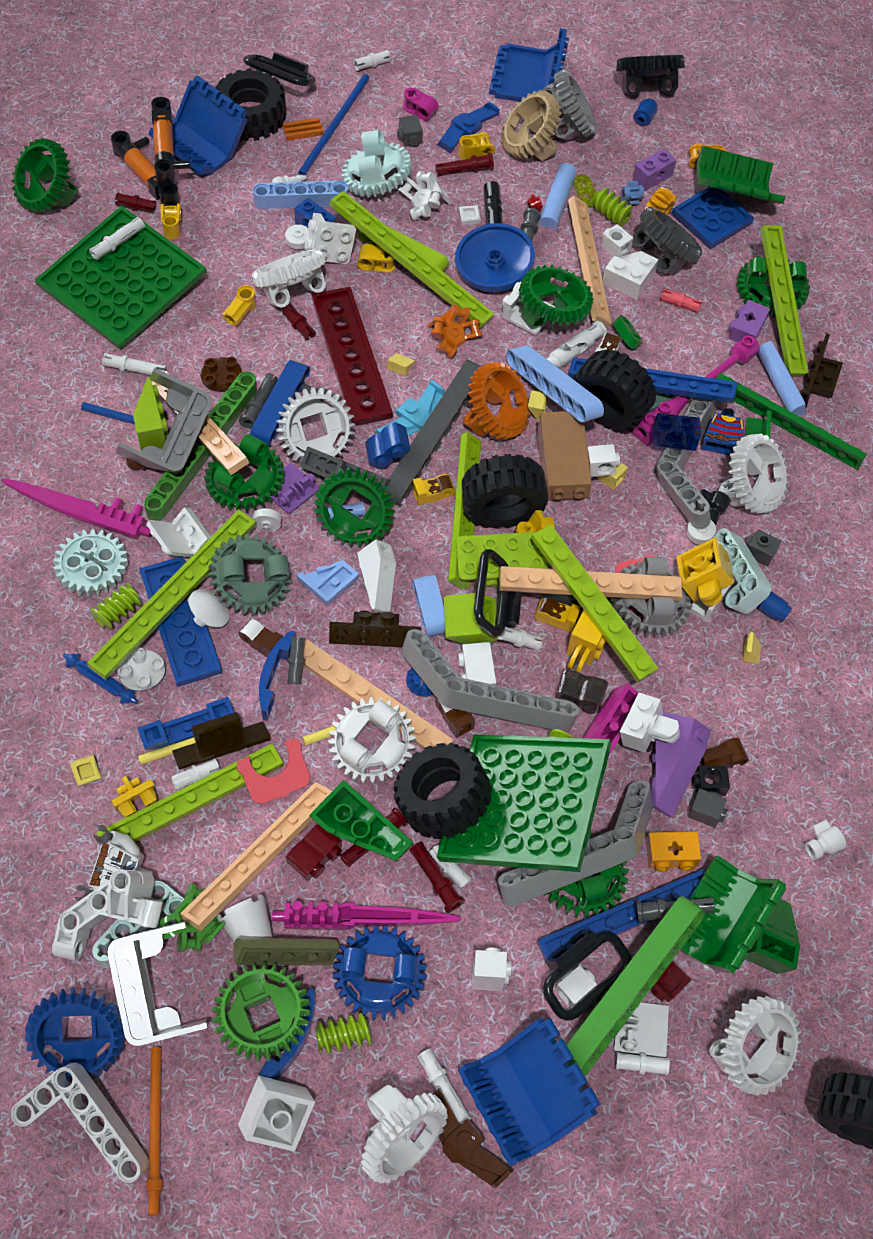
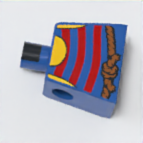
[701,408,744,455]

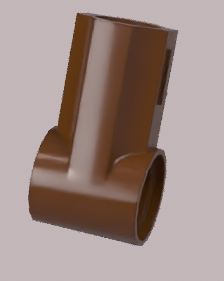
[699,738,749,768]

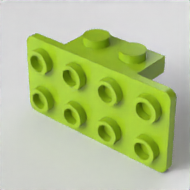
[456,532,548,588]

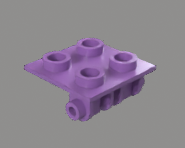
[271,462,320,514]

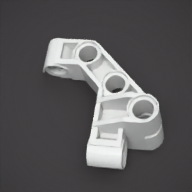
[52,869,163,962]

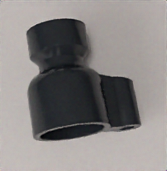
[700,489,731,525]

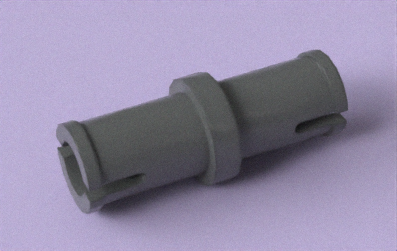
[287,637,306,684]

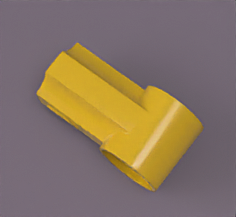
[222,285,256,326]

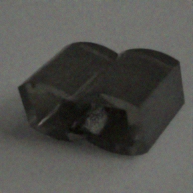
[556,670,608,714]

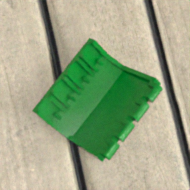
[697,146,786,204]
[680,856,786,974]

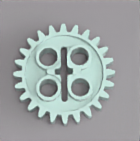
[53,529,128,597]

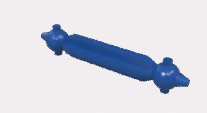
[63,653,138,704]

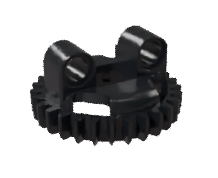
[616,55,685,96]

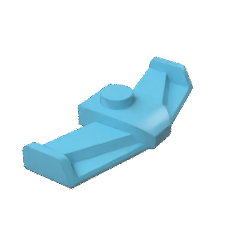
[375,380,445,436]

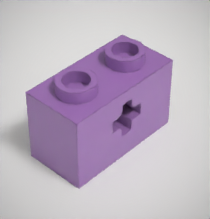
[633,149,676,191]
[728,300,770,342]

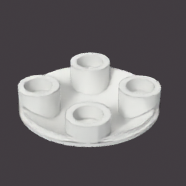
[187,589,230,627]
[118,647,165,691]

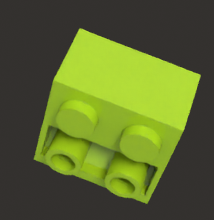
[444,593,499,644]

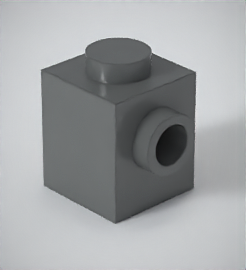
[397,115,423,147]
[745,529,782,567]
[688,788,728,828]

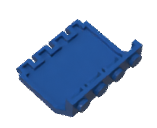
[489,28,569,102]
[148,75,248,176]
[458,1018,601,1167]

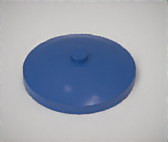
[455,223,535,292]

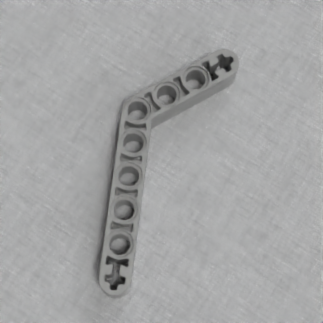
[657,398,718,528]
[402,629,579,732]
[498,781,653,906]

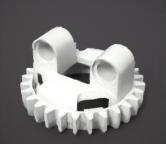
[252,249,326,308]
[276,387,355,464]
[719,434,789,514]
[328,697,416,785]
[709,996,802,1096]
[361,1085,448,1183]

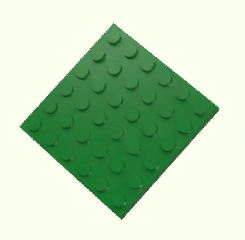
[35,205,207,350]
[436,734,611,872]

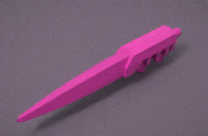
[2,478,151,539]
[272,901,462,930]

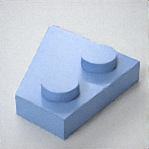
[297,560,359,606]

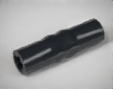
[484,181,503,225]

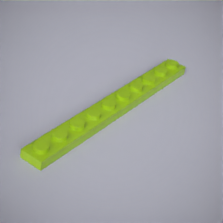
[329,191,494,329]
[87,509,256,680]

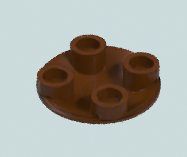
[200,357,242,391]

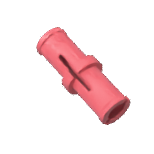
[660,288,702,313]

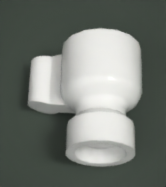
[805,820,846,861]

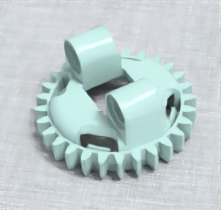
[342,130,412,198]

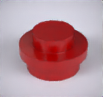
[527,194,543,213]

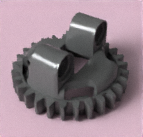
[633,207,702,275]

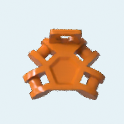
[427,304,483,358]

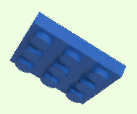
[672,187,754,249]

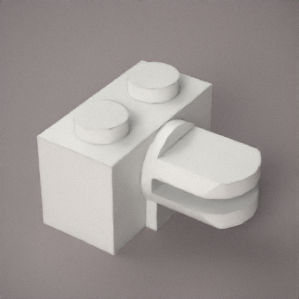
[620,693,680,753]

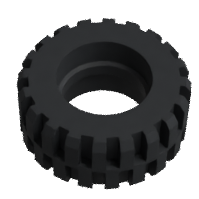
[215,69,286,141]
[573,349,656,431]
[461,454,548,529]
[394,743,492,839]
[817,1072,873,1149]

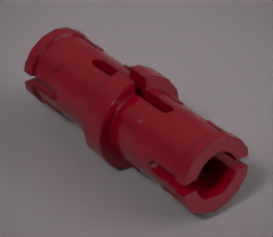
[115,192,157,214]
[282,304,316,341]

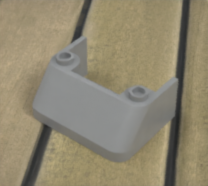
[116,368,212,472]

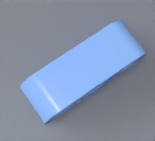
[412,575,445,637]

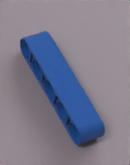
[250,360,310,447]

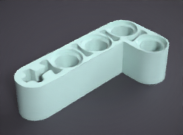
[715,528,771,614]
[92,881,184,968]

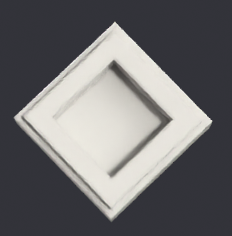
[458,205,481,225]

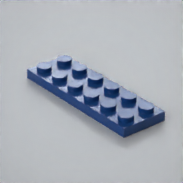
[139,556,222,687]

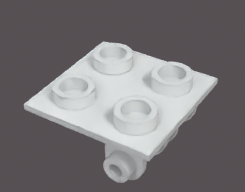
[614,1002,669,1058]

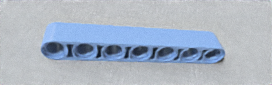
[506,345,604,422]

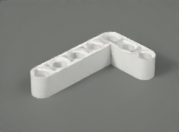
[11,1063,149,1183]

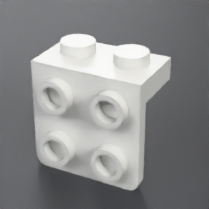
[304,213,356,264]
[502,282,556,335]
[147,507,211,557]

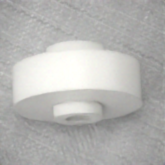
[285,225,310,249]
[252,508,282,531]
[686,520,716,545]

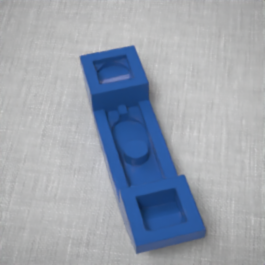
[259,631,296,721]
[137,697,235,750]
[255,988,315,1082]

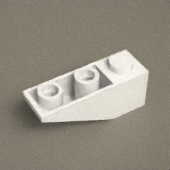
[357,540,396,613]

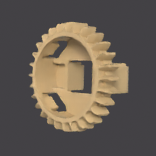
[501,90,562,161]

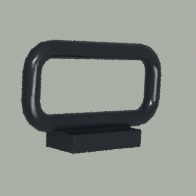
[243,52,316,86]
[474,549,522,637]
[543,931,632,1021]

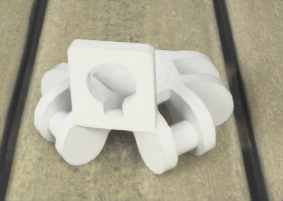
[398,171,452,221]

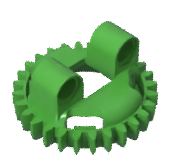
[212,962,310,1062]

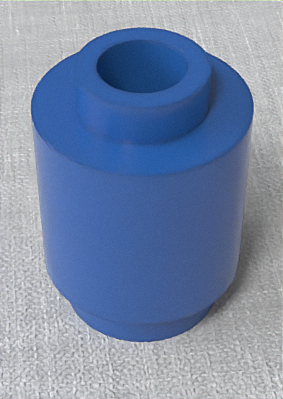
[633,98,657,126]
[758,591,792,622]

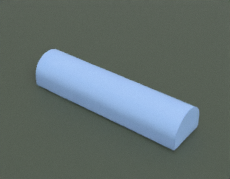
[538,163,577,230]
[757,341,806,416]

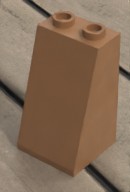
[537,411,592,500]

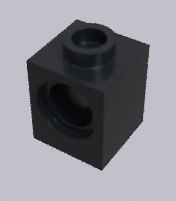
[692,766,730,796]

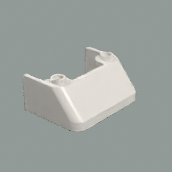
[108,921,208,1046]

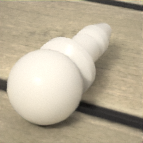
[271,175,307,183]

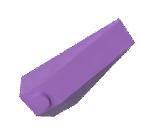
[652,712,711,817]

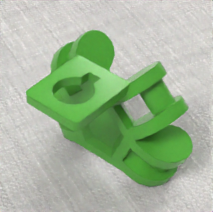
[158,883,226,952]

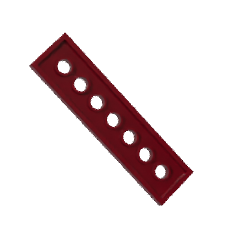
[311,286,393,426]

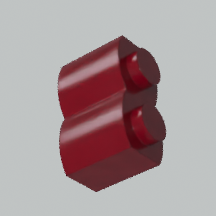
[286,824,342,881]

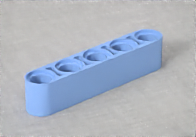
[253,181,348,209]

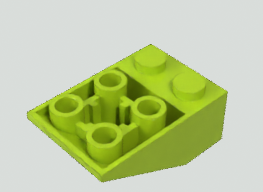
[133,377,168,451]

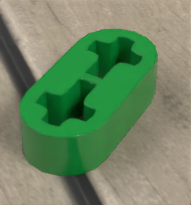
[613,315,643,350]

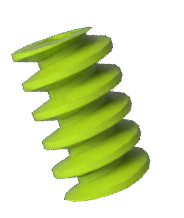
[590,187,633,227]
[90,583,142,630]
[316,1013,372,1056]

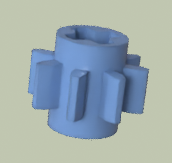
[622,181,644,205]

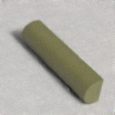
[233,938,340,965]

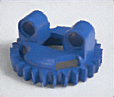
[333,925,427,1021]
[25,987,125,1081]

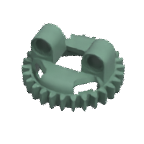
[208,533,292,616]

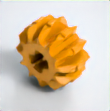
[645,187,676,216]

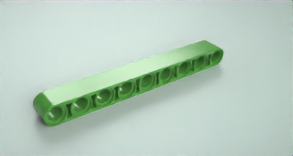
[144,371,257,521]
[567,896,705,1076]

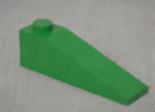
[309,780,414,862]

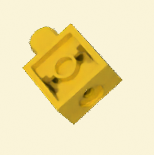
[676,537,734,606]
[566,611,608,674]

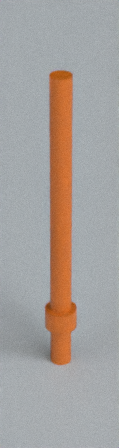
[146,1047,163,1216]

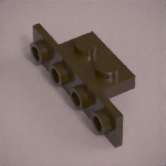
[801,334,843,408]
[329,610,421,648]
[172,712,271,770]

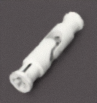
[546,320,607,369]

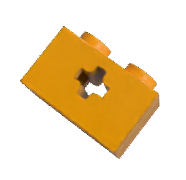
[646,831,701,872]

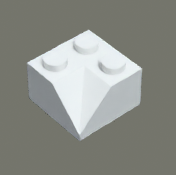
[603,251,659,300]
[238,1075,315,1152]

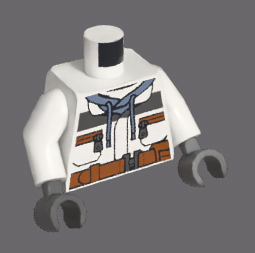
[75,825,153,901]

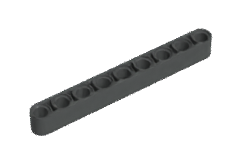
[386,359,481,506]

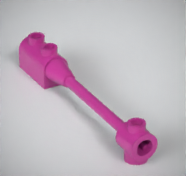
[632,335,760,447]

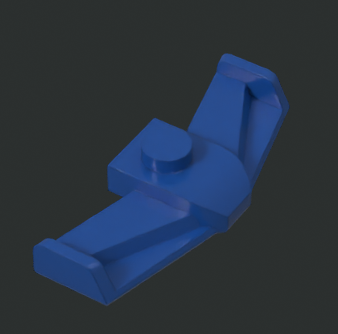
[437,102,500,154]

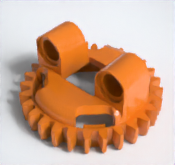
[463,362,531,440]

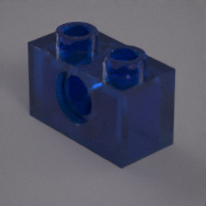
[652,413,701,451]

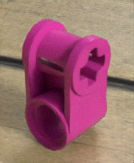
[403,87,439,121]

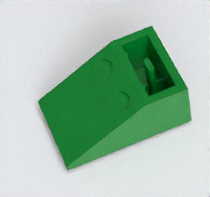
[745,899,800,974]

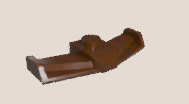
[433,1087,514,1188]

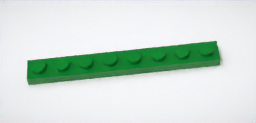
[716,373,867,470]

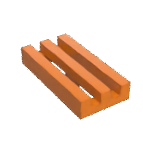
[283,118,324,141]

